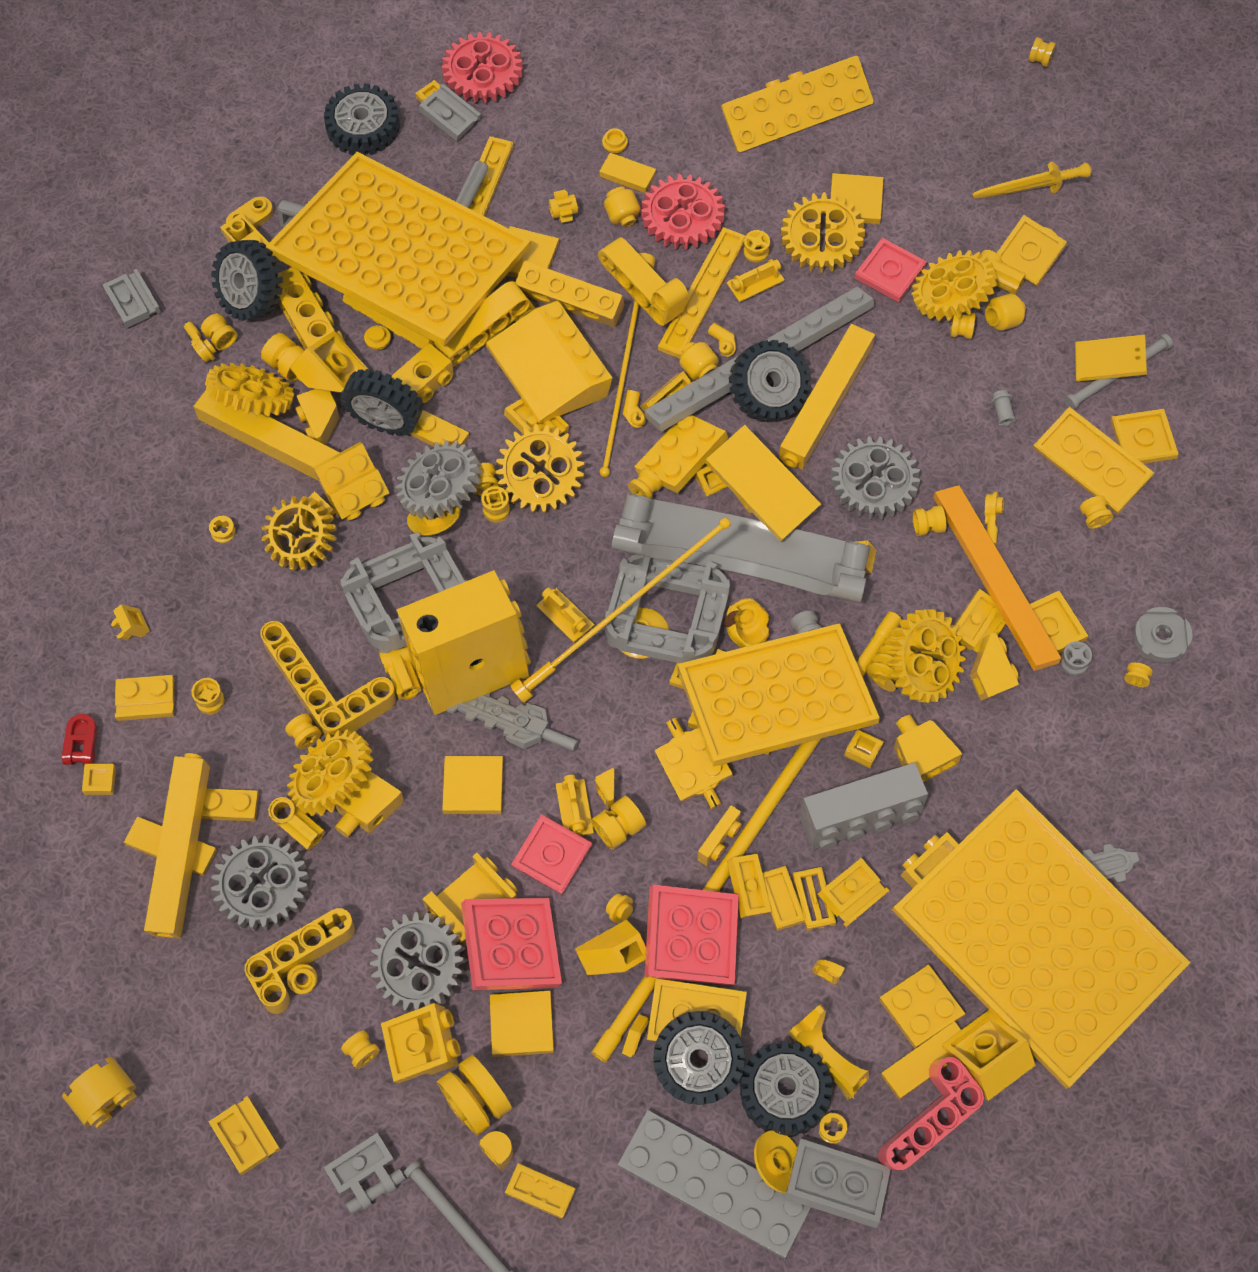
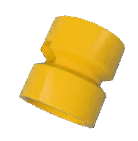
[261,333,305,382]
[591,795,646,850]

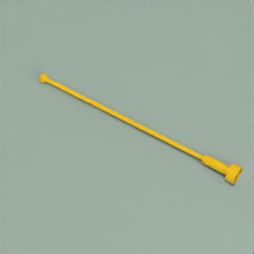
[599,253,655,477]
[510,518,731,703]

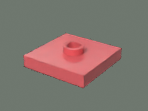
[854,238,927,303]
[511,814,592,896]

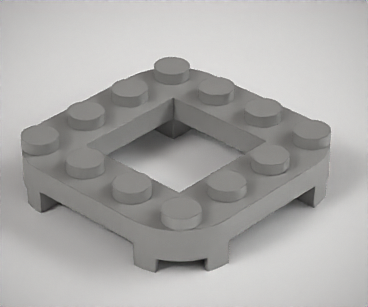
[340,532,467,653]
[605,554,730,663]

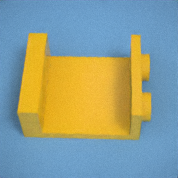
[423,853,518,948]

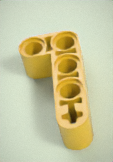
[598,237,688,326]
[434,281,536,366]
[245,908,355,1014]

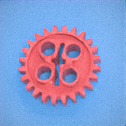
[442,32,523,103]
[641,174,725,250]

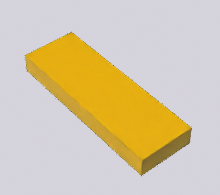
[124,817,217,877]
[881,1021,972,1100]

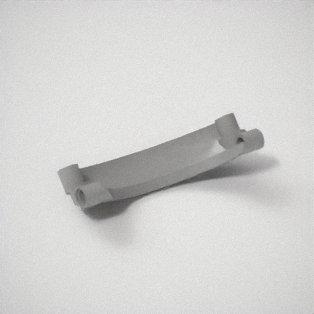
[611,493,870,603]

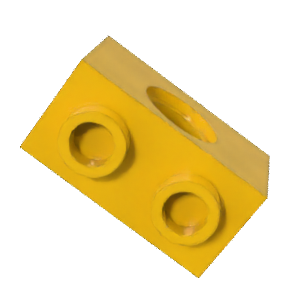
[392,343,454,403]

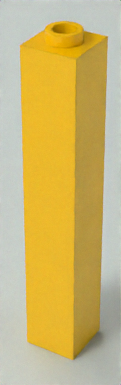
[779,324,875,470]
[193,390,340,480]
[144,753,210,939]

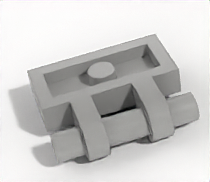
[323,1133,405,1214]

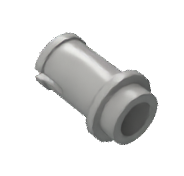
[991,390,1016,426]

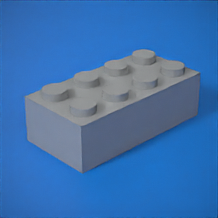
[800,762,928,850]

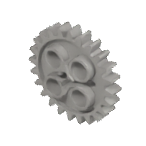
[831,436,920,520]
[395,440,482,520]
[211,835,309,932]
[370,912,468,1011]

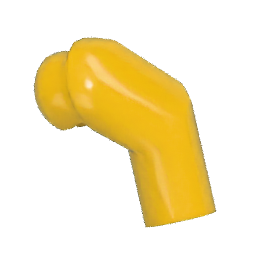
[708,323,736,357]

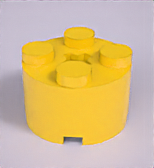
[62,1057,137,1129]

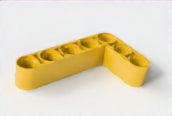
[260,621,397,737]

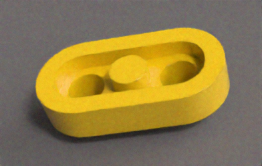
[226,197,273,228]

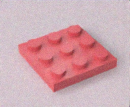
[645,885,739,986]
[461,898,562,990]

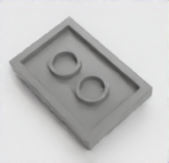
[785,1138,891,1228]

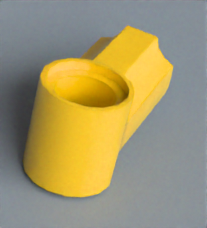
[981,250,1026,295]
[378,646,421,700]
[268,797,326,851]

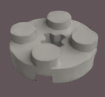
[1133,607,1192,663]

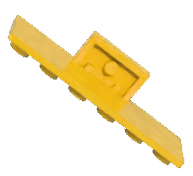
[721,56,874,153]

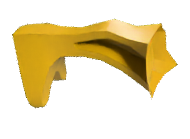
[787,1004,870,1100]

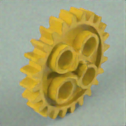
[781,192,865,273]
[912,250,997,321]
[205,363,294,416]
[496,424,585,513]
[887,609,966,703]
[287,729,373,816]

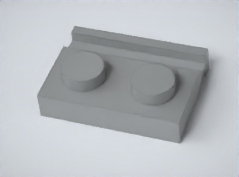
[418,84,481,141]
[102,269,161,328]

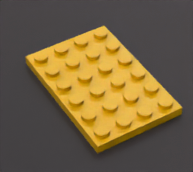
[677,623,879,767]

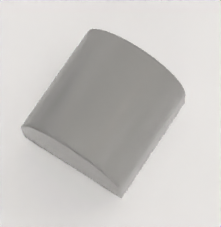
[277,200,304,227]

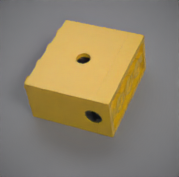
[396,570,531,716]

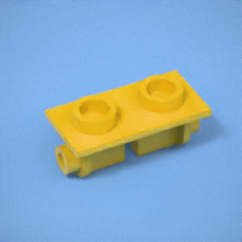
[726,259,784,303]
[536,587,595,643]
[556,775,594,836]

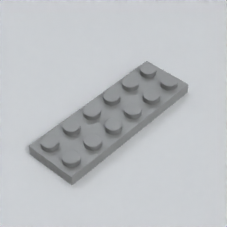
[618,1110,811,1260]

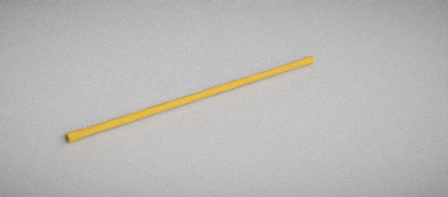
[591,611,902,1063]

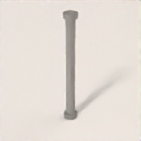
[1064,333,1173,410]
[403,1161,514,1272]

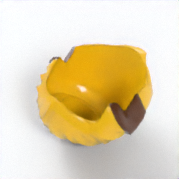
[724,598,771,648]

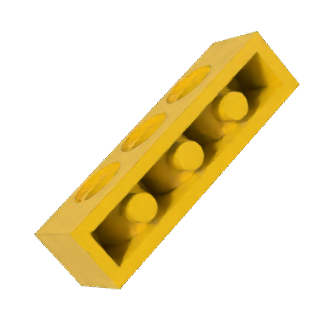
[515,260,625,328]
[277,267,346,350]

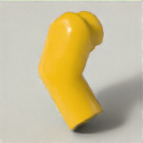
[623,390,646,428]

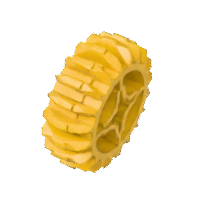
[261,496,337,571]

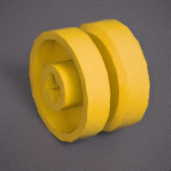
[436,1054,512,1136]

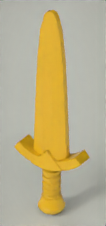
[972,161,1092,198]

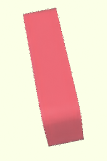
[878,1057,984,1170]

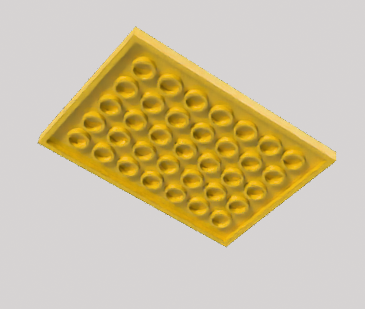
[266,152,531,347]
[891,789,1191,1089]

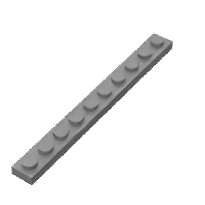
[644,286,874,432]

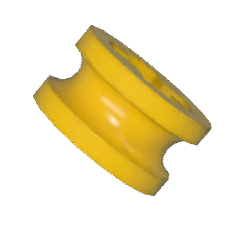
[209,516,236,543]
[1124,662,1153,688]
[818,1113,847,1144]

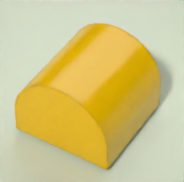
[844,729,883,769]
[479,1131,513,1170]

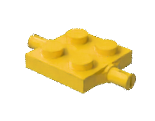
[654,718,733,810]

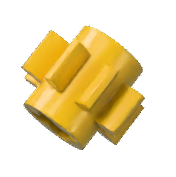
[548,190,578,223]

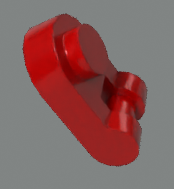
[62,714,97,766]

